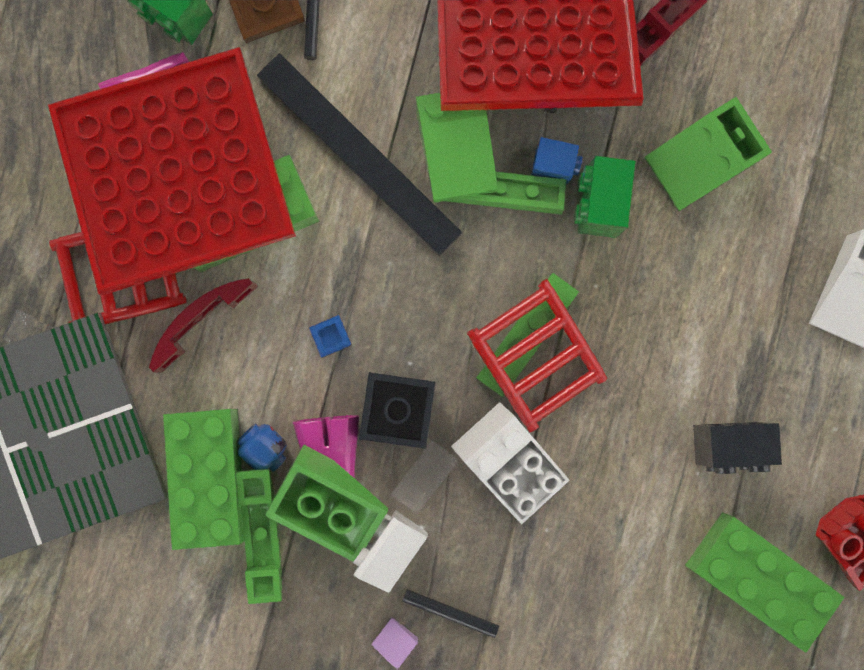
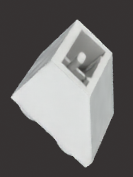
[353,510,428,593]

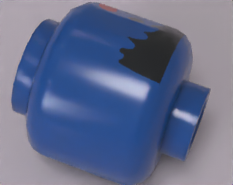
[237,423,287,472]

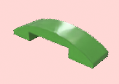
[235,469,282,604]

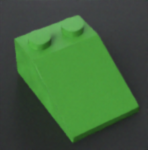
[416,93,498,203]
[265,445,389,562]

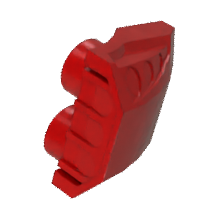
[815,494,864,591]

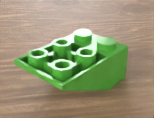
[644,97,772,211]

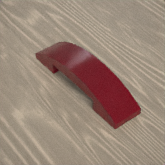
[149,278,258,373]

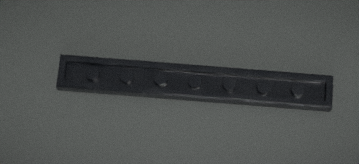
[257,53,463,257]

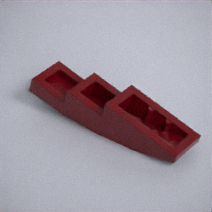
[636,0,709,67]

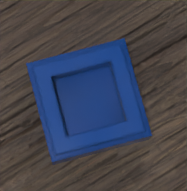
[309,315,352,358]

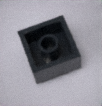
[359,372,436,449]
[693,422,782,474]

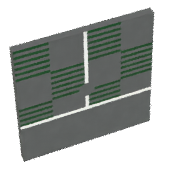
[0,312,168,559]

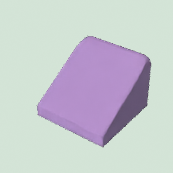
[372,618,418,669]

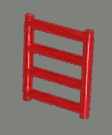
[49,232,187,325]
[467,279,608,433]

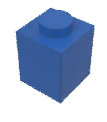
[531,137,583,184]

